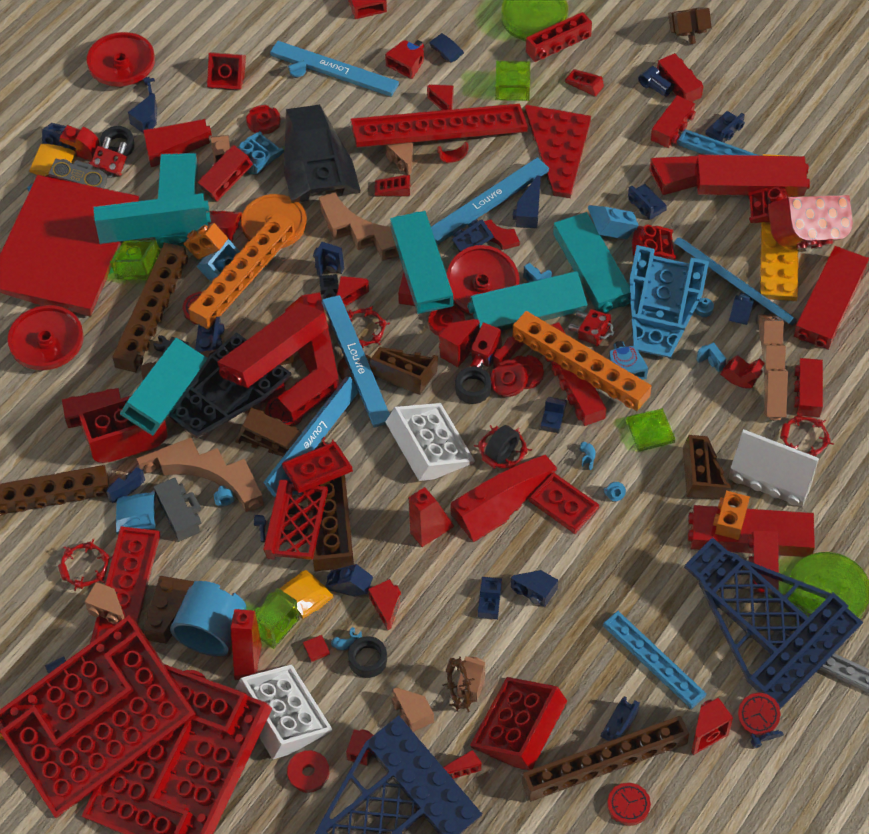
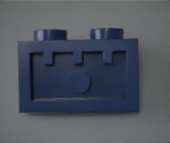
[705,111,745,143]
[42,122,75,151]
[628,184,667,220]
[452,219,494,252]
[313,242,345,276]
[195,317,224,353]

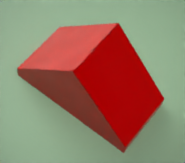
[427,84,454,110]
[337,276,369,307]

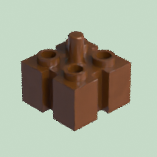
[668,7,712,44]

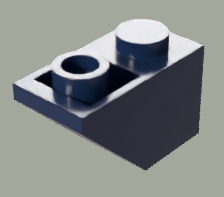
[729,293,754,325]
[325,564,373,597]
[511,570,558,607]

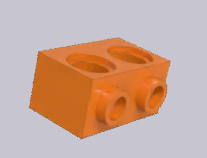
[184,223,228,260]
[713,490,750,540]

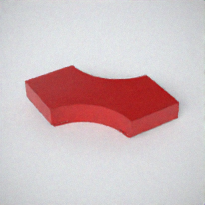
[484,219,520,250]

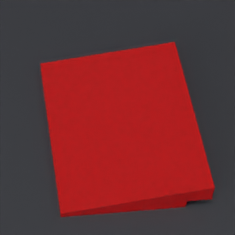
[0,175,139,317]
[0,615,196,818]
[81,664,272,834]

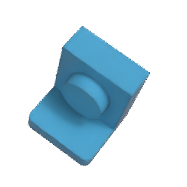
[523,263,552,282]
[697,342,726,372]

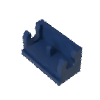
[600,696,640,741]

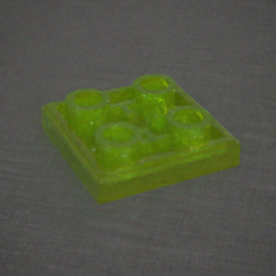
[626,408,675,452]

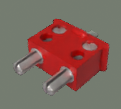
[89,137,127,178]
[568,309,614,347]

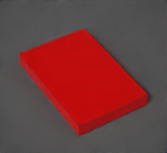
[282,442,353,493]
[529,472,600,534]

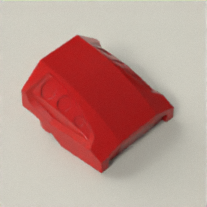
[748,187,788,223]
[207,211,242,242]
[632,225,676,260]

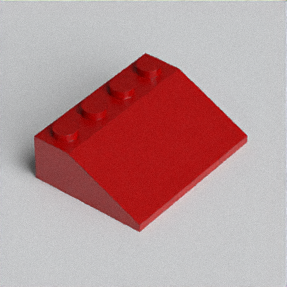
[470,677,567,770]

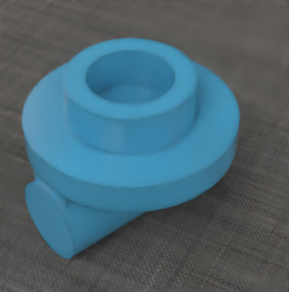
[288,60,306,77]
[604,482,626,501]

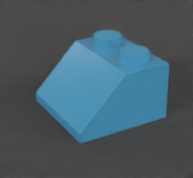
[588,205,639,240]
[196,239,240,281]

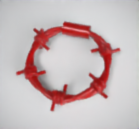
[346,306,390,348]
[780,412,834,457]
[474,425,532,469]
[58,539,113,591]

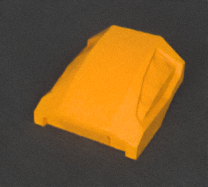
[275,570,333,619]

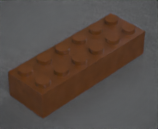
[308,475,354,572]

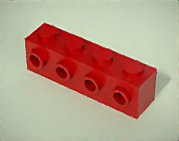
[526,12,592,62]

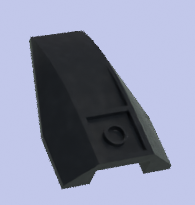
[284,104,361,203]
[169,332,292,438]

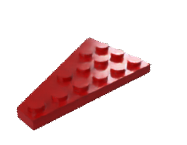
[525,105,591,199]

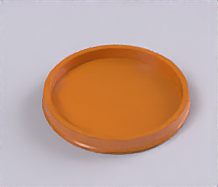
[241,194,307,248]

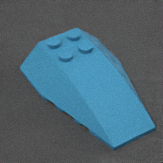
[629,245,709,358]

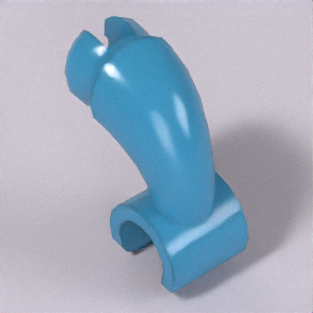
[580,441,596,470]
[331,627,362,650]

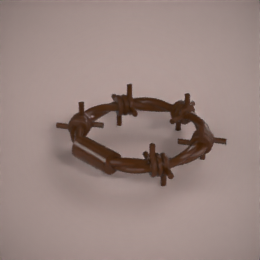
[442,656,475,712]

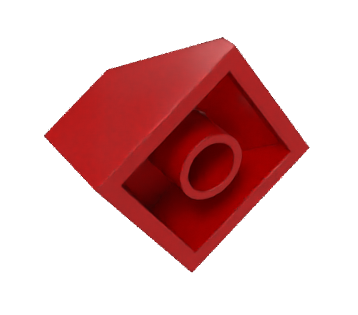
[207,52,246,90]
[439,319,480,367]
[691,697,733,755]

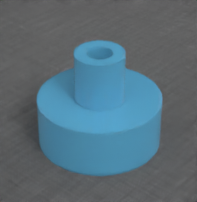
[695,298,714,317]
[214,486,234,506]

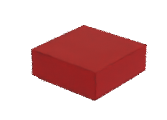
[303,635,330,662]

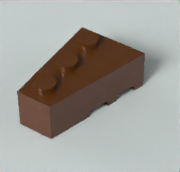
[370,347,438,395]
[235,408,302,457]
[683,435,731,500]
[143,576,195,644]

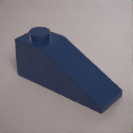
[513,175,541,228]

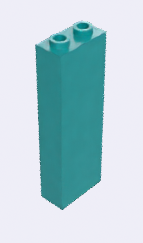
[155,153,198,248]
[93,193,211,244]
[390,211,453,314]
[553,212,631,313]
[468,271,588,331]
[120,338,208,436]

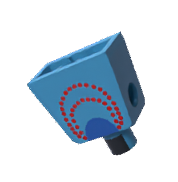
[609,341,648,381]

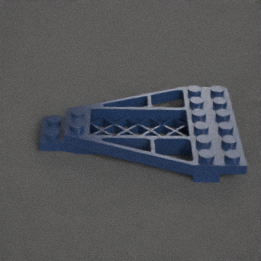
[684,537,863,710]
[315,715,482,834]

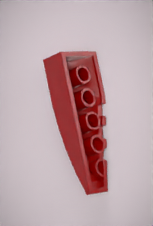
[285,292,340,397]
[450,454,557,543]

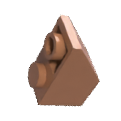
[211,135,230,163]
[385,142,413,175]
[85,582,124,624]
[457,656,485,702]
[391,688,434,732]

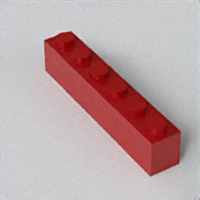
[545,322,606,426]

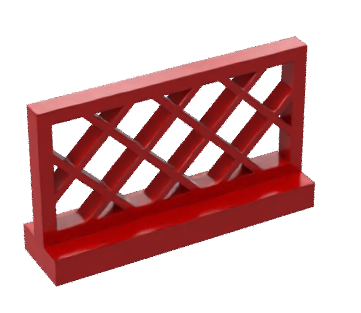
[263,480,328,560]

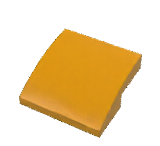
[29,144,76,176]

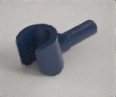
[254,515,266,542]

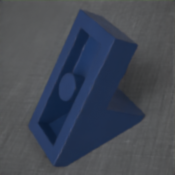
[540,397,567,433]

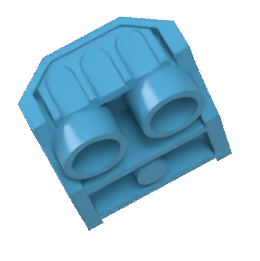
[238,131,284,175]
[116,491,156,535]

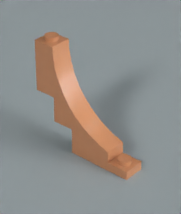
[319,192,399,261]
[756,314,788,420]
[137,437,264,512]

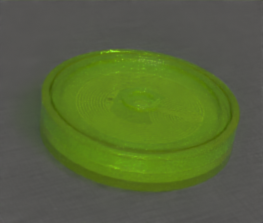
[501,0,568,41]
[787,552,869,620]

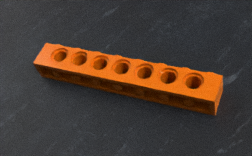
[189,212,295,330]
[512,311,652,411]

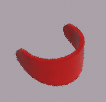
[437,142,469,163]

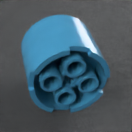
[170,581,247,656]

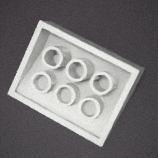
[386,403,475,481]
[728,429,819,507]
[235,664,333,759]

